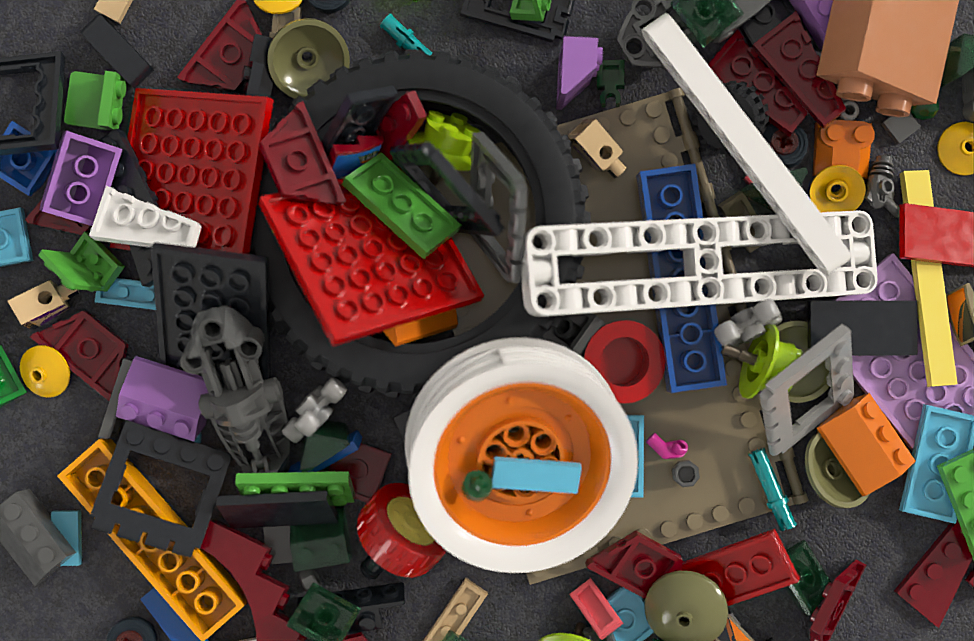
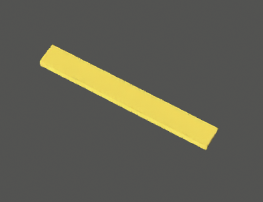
[900,170,958,387]

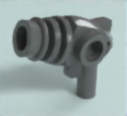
[865,155,899,218]

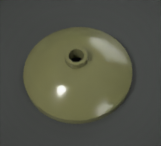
[267,18,350,99]
[776,321,830,403]
[805,431,870,509]
[644,571,728,641]

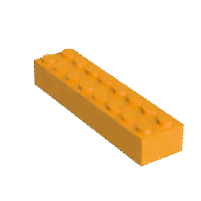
[57,438,248,641]

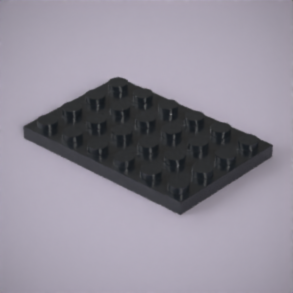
[151,242,271,384]

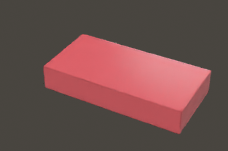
[569,578,624,640]

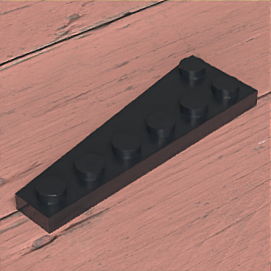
[98,129,159,287]

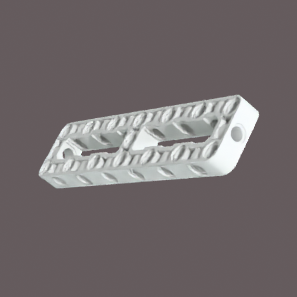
[521,211,877,317]

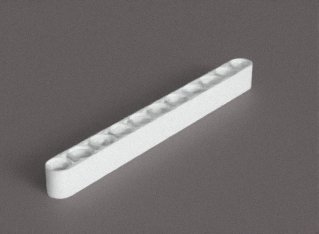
[641,13,851,276]

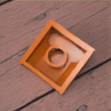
[812,120,875,179]

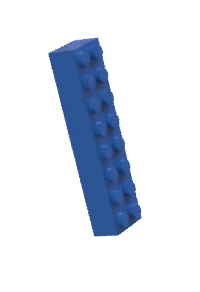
[636,164,727,393]

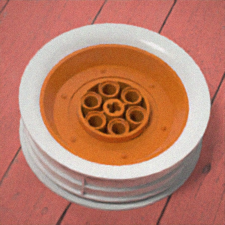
[405,337,638,573]

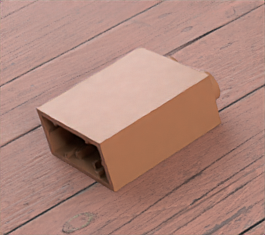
[816,0,959,117]

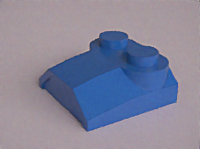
[0,121,57,196]

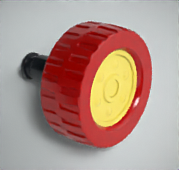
[357,483,447,579]

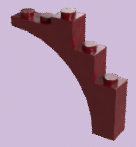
[201,520,308,641]

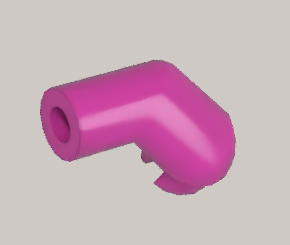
[646,433,688,459]

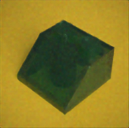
[290,505,352,572]

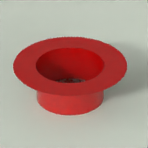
[584,320,665,403]

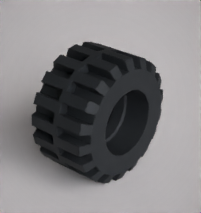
[693,81,769,155]

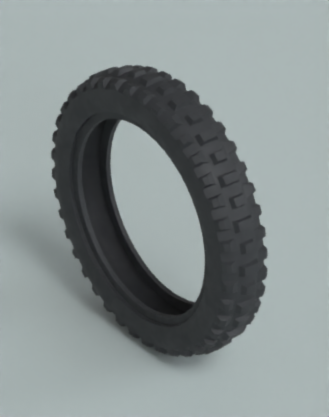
[249,49,591,399]

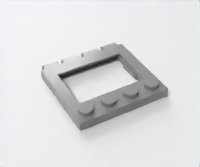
[760,324,854,456]

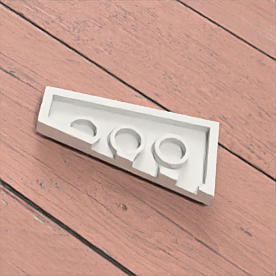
[89,186,202,247]

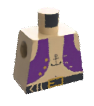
[568,119,626,179]
[8,280,80,330]

